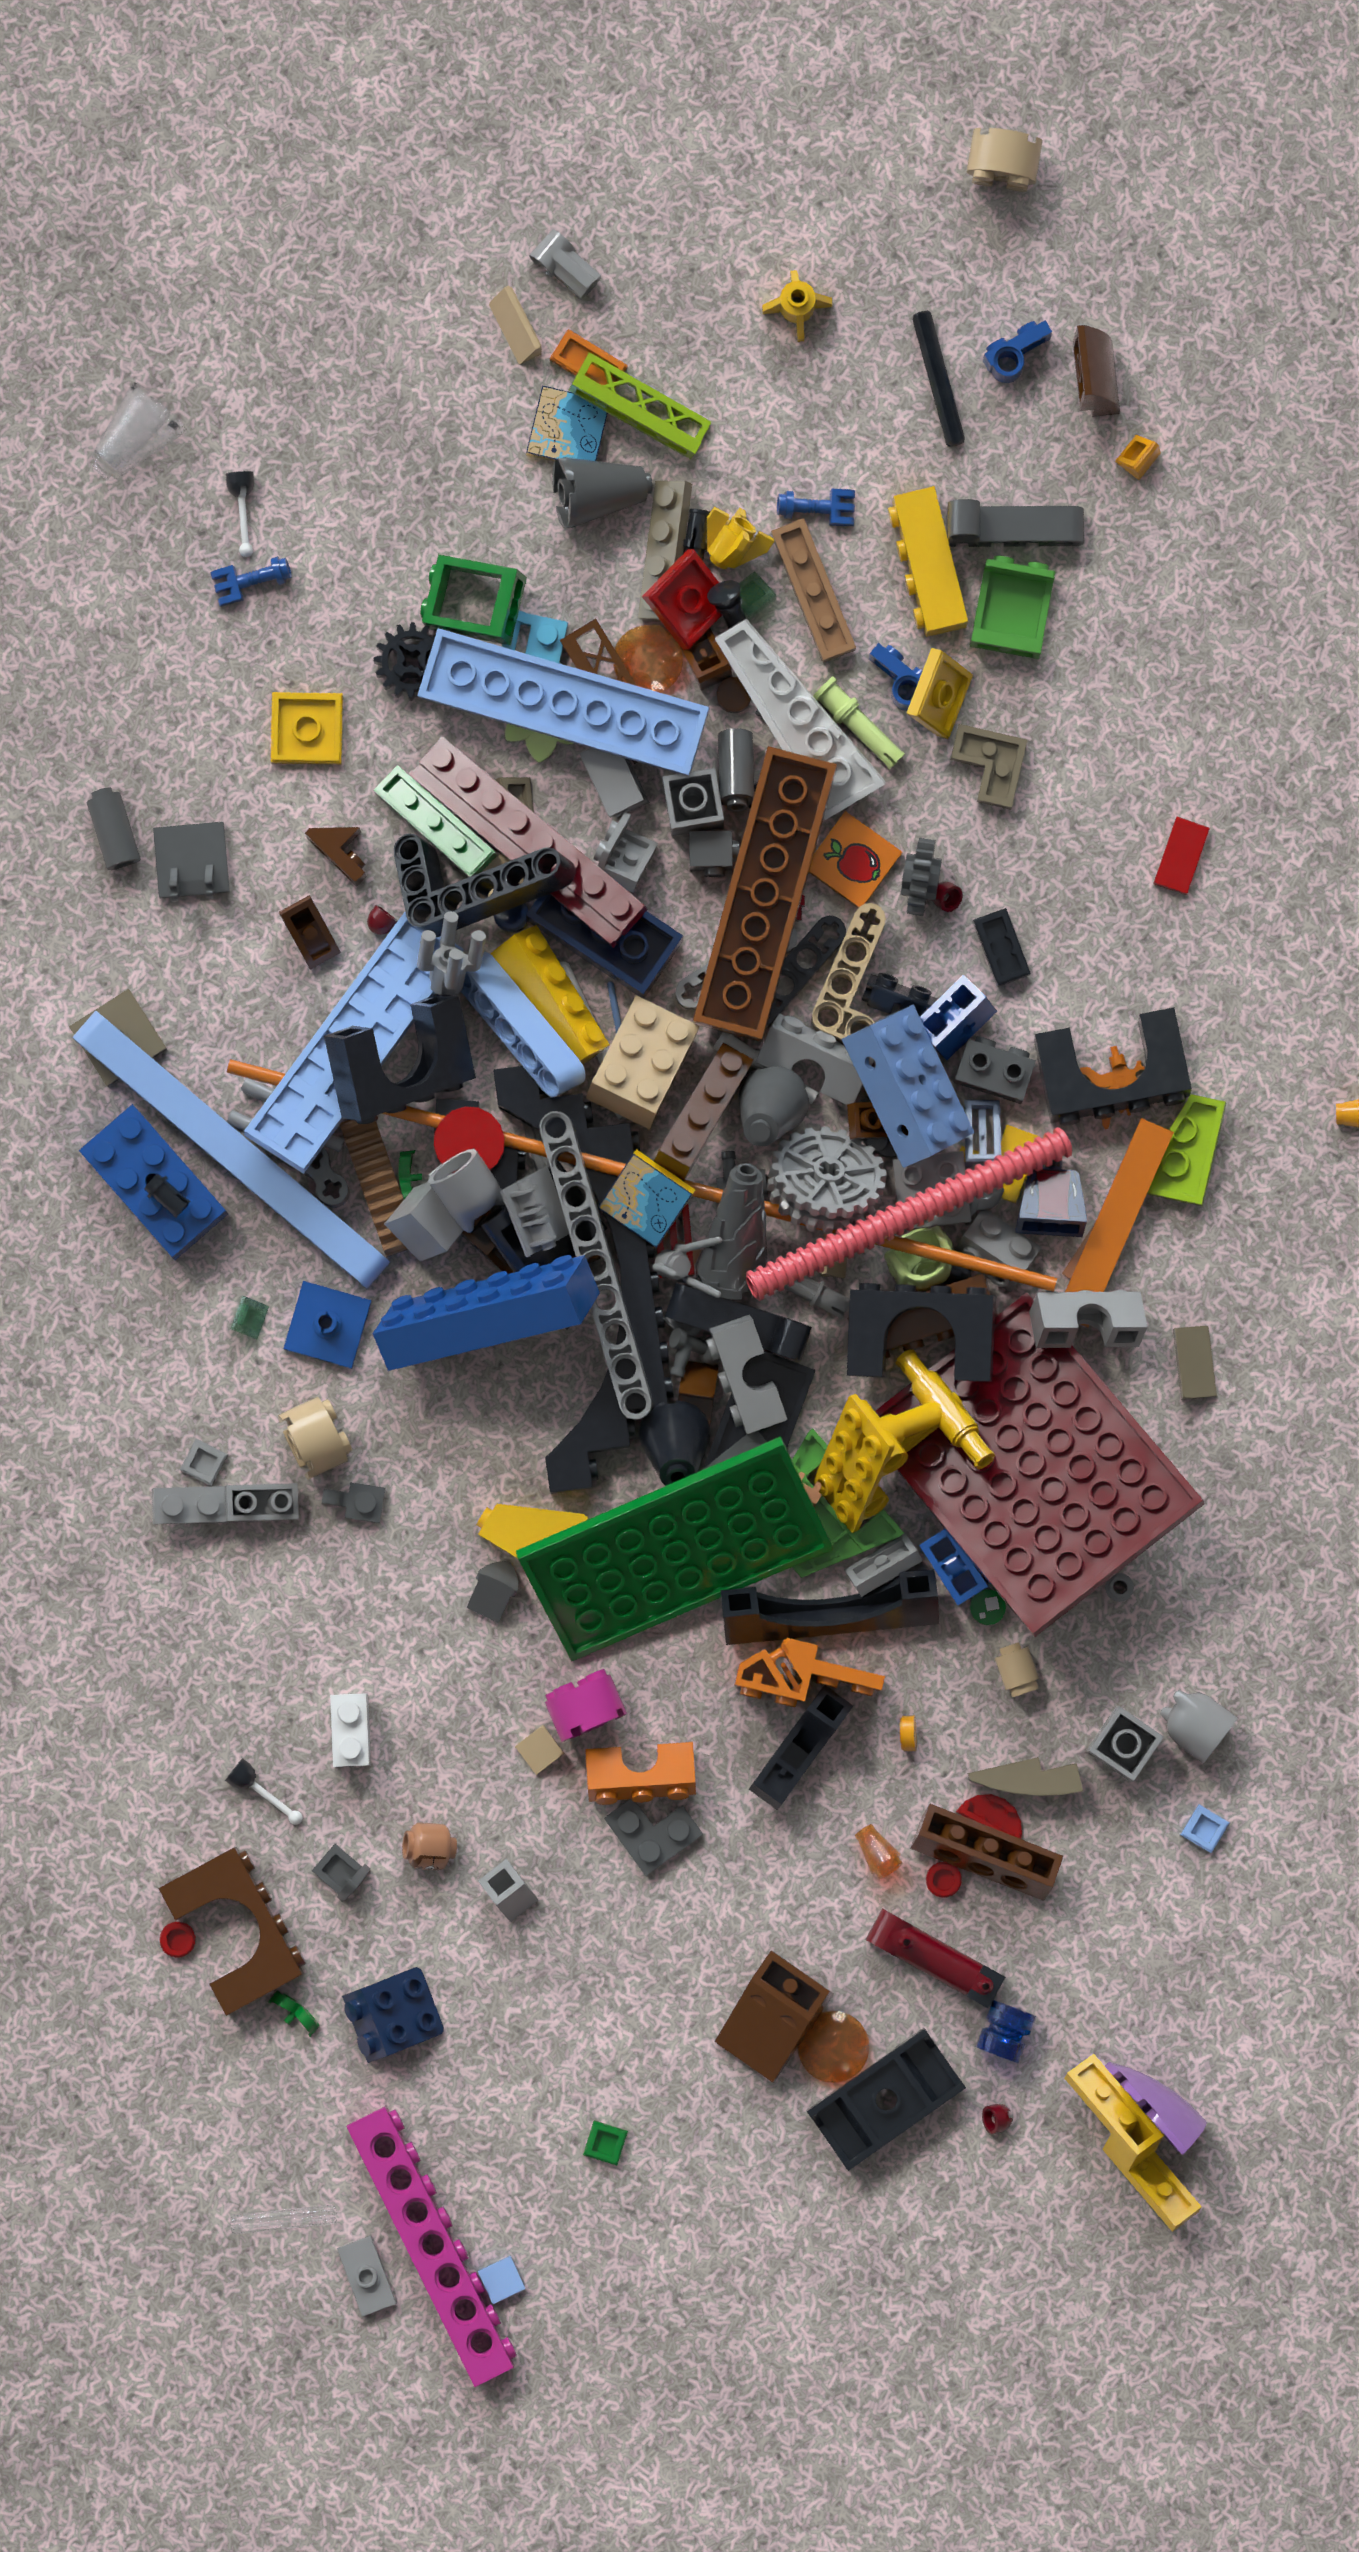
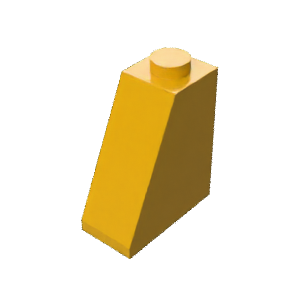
[476,1504,589,1559]

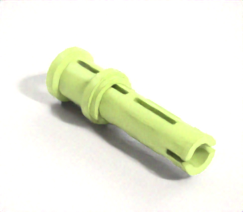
[813,676,905,770]

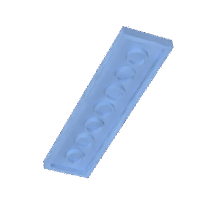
[417,628,710,776]

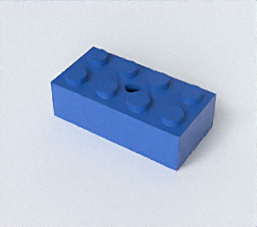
[79,1104,228,1260]

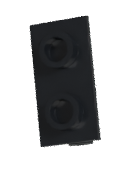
[862,973,938,1017]

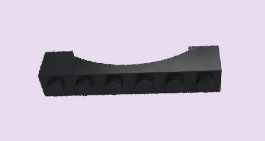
[720,1569,939,1645]

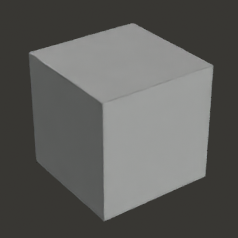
[662,768,724,836]
[384,1182,464,1262]
[1086,1706,1164,1781]

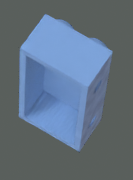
[841,1004,975,1168]

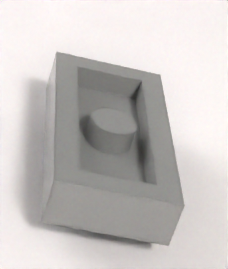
[844,1533,923,1597]
[337,2235,396,2317]

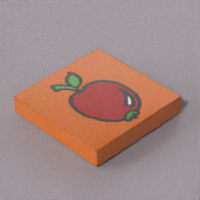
[809,811,902,908]

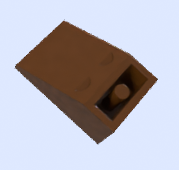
[714,1951,834,2083]

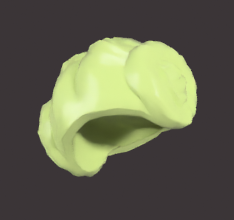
[884,1226,952,1291]

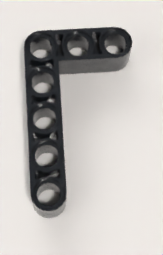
[394,833,576,937]

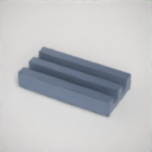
[964,1100,1001,1167]

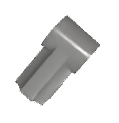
[529,229,601,300]

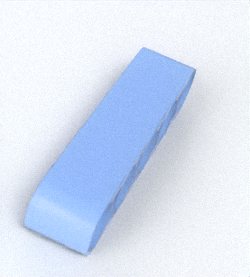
[461,952,586,1097]

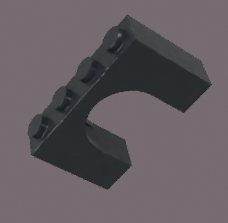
[324,994,476,1124]
[1034,1007,1192,1126]
[847,1283,996,1382]

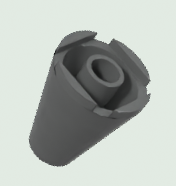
[552,457,653,528]
[739,1066,809,1146]

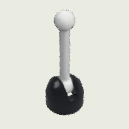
[225,471,254,557]
[225,1758,303,1825]

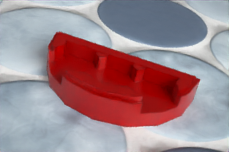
[955,1794,1022,1839]

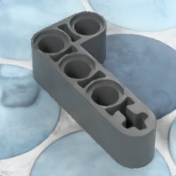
[947,499,1084,547]

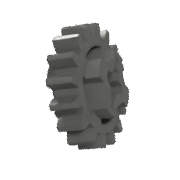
[900,838,942,916]

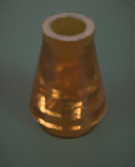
[854,1824,903,1879]

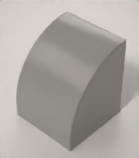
[478,1859,539,1922]

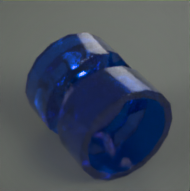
[975,2000,1037,2064]

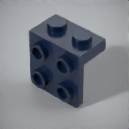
[342,1967,444,2063]

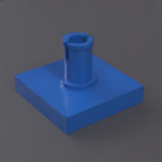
[283,1281,372,1369]

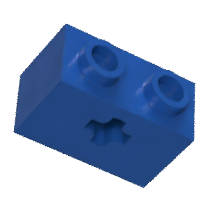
[920,975,997,1060]
[919,1529,988,1605]

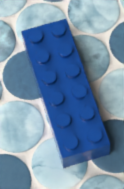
[372,1255,600,1371]

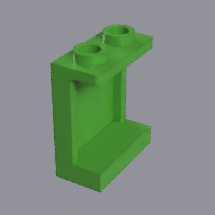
[970,555,1056,659]

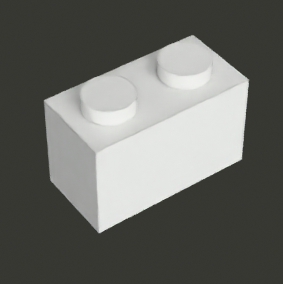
[330,1693,371,1767]

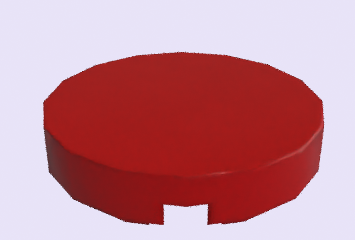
[434,1106,505,1174]

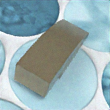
[967,1757,1083,1796]

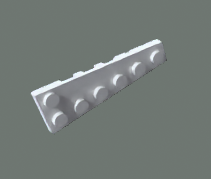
[715,619,886,820]

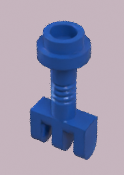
[777,488,855,526]
[210,556,292,607]

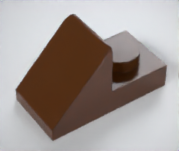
[305,827,366,887]
[279,895,341,970]
[678,1361,719,1427]

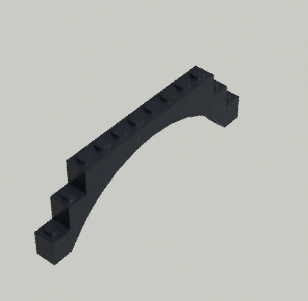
[493,1066,674,1494]

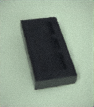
[972,908,1031,987]

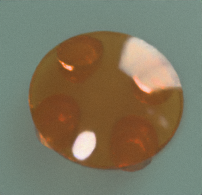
[613,625,683,693]
[798,2011,869,2083]

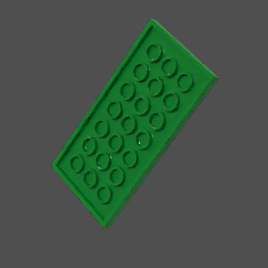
[516,1437,833,1662]

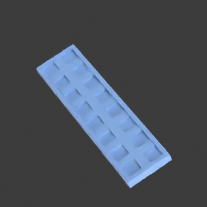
[244,912,464,1174]

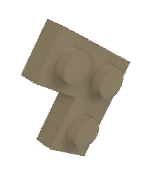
[950,724,1027,810]

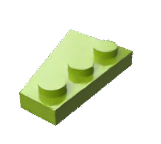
[1147,1094,1227,1207]

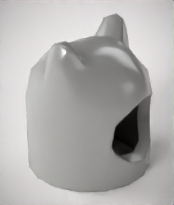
[428,1149,505,1233]
[1160,1690,1238,1764]

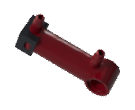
[865,1908,1006,2009]

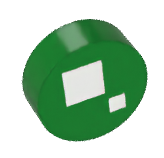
[970,1589,1006,1625]

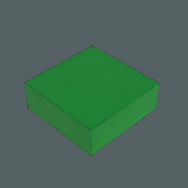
[583,2120,628,2166]

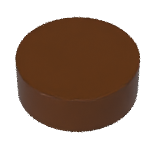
[717,677,751,713]

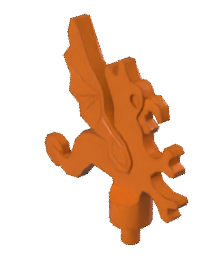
[1079,1045,1145,1130]

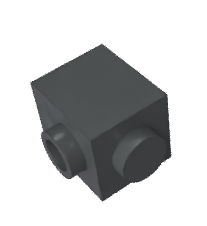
[689,831,739,877]

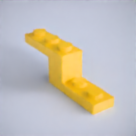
[1064,2054,1202,2232]

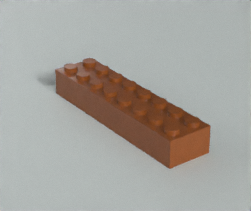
[693,746,837,1043]

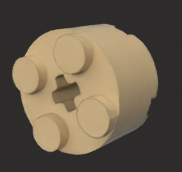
[966,128,1043,192]
[278,1397,352,1480]

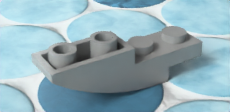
[152,1483,299,1525]

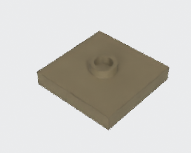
[69,989,167,1087]

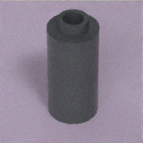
[718,728,755,811]
[86,787,141,870]

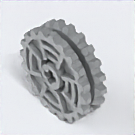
[767,1127,887,1234]

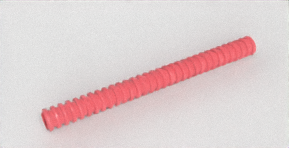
[746,1127,1072,1301]

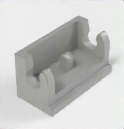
[579,748,650,818]

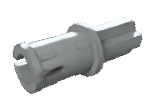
[784,1276,850,1319]

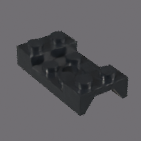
[806,2027,966,2171]

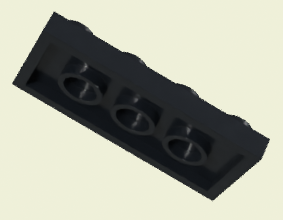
[703,1351,816,1469]

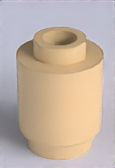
[995,1642,1039,1697]

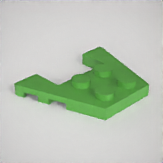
[792,1428,904,1578]

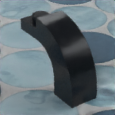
[749,1685,853,1810]

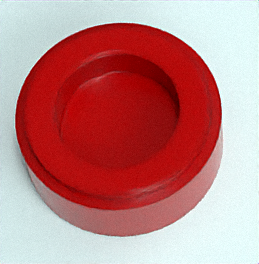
[926,1862,962,1898]
[159,1921,196,1958]

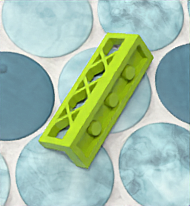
[568,352,711,459]

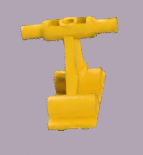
[813,1349,995,1533]

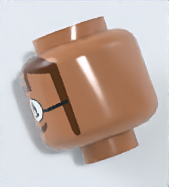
[402,1822,457,1871]

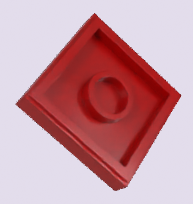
[642,549,722,650]

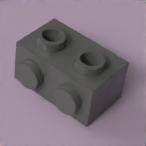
[954,1036,1036,1104]

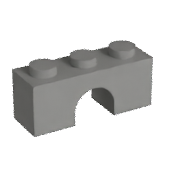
[756,1014,874,1105]
[1029,1290,1148,1348]
[706,1315,787,1434]

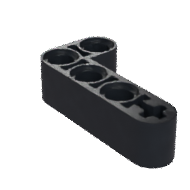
[665,1283,812,1361]

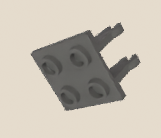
[153,822,230,902]

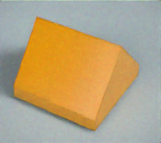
[1115,435,1161,480]

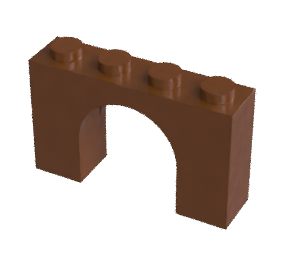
[158,1847,306,2016]

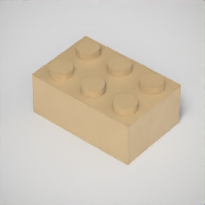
[586,995,700,1129]

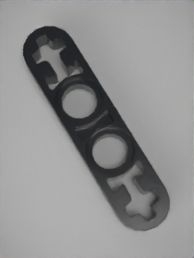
[767,915,846,1027]

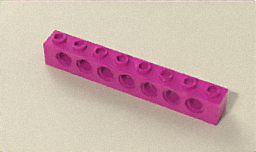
[346,2105,517,2387]

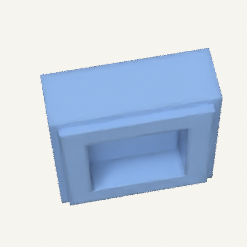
[1180,1804,1230,1853]
[478,2255,526,2304]

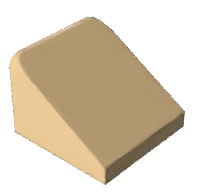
[515,1725,565,1775]

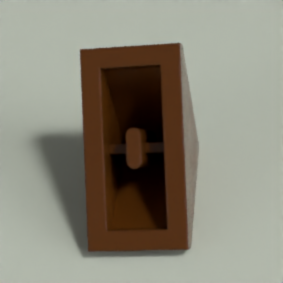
[679,628,733,691]

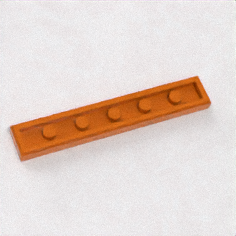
[1065,1118,1174,1328]

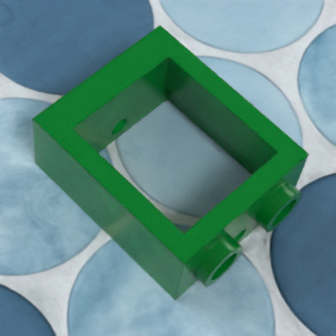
[420,554,527,645]

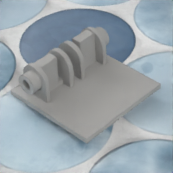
[893,1151,971,1230]
[500,1166,569,1257]

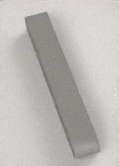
[539,1111,653,1419]

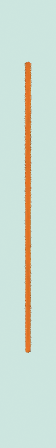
[227,1059,1057,1292]

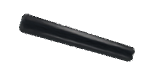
[912,310,965,447]

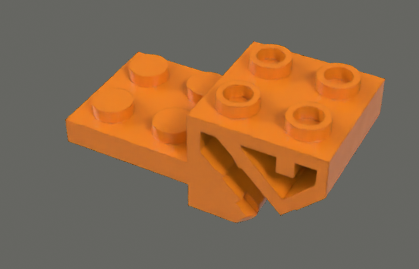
[734,1638,885,1707]

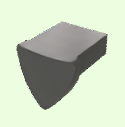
[466,1561,518,1623]
[312,1843,371,1902]

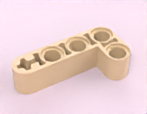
[811,903,886,1043]

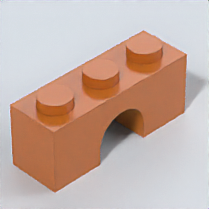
[585,1742,696,1805]

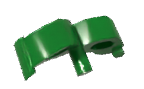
[398,1150,422,1199]
[268,1990,320,2037]

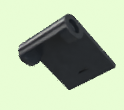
[479,1161,608,1273]

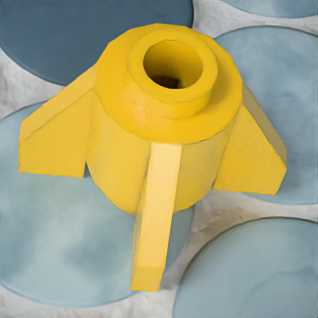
[762,270,833,342]
[707,506,775,569]

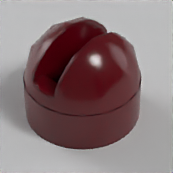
[932,881,963,912]
[367,905,398,935]
[982,2104,1013,2134]

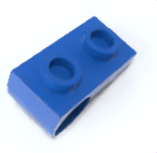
[983,320,1052,383]
[869,643,922,711]

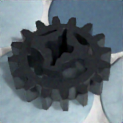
[373,622,436,701]

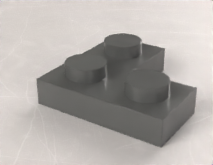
[604,1799,703,1876]

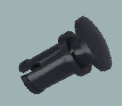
[707,580,746,630]

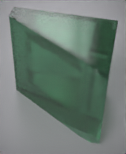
[739,571,777,620]

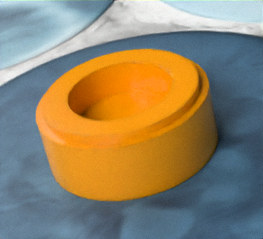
[900,1715,917,1752]

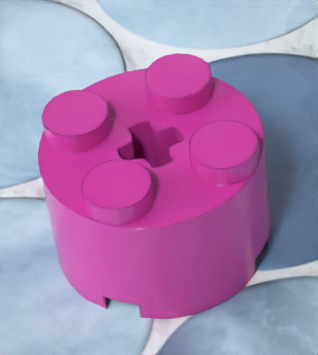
[545,1669,627,1742]

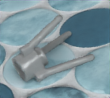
[652,1237,722,1298]

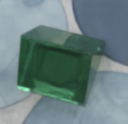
[228,1296,269,1339]

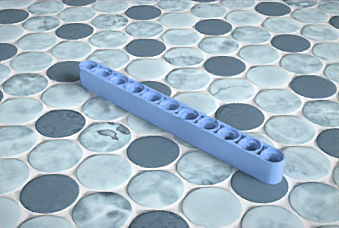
[72,1011,390,1289]

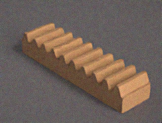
[771,518,856,663]
[339,1119,408,1258]

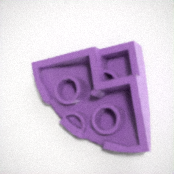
[1105,2062,1207,2155]

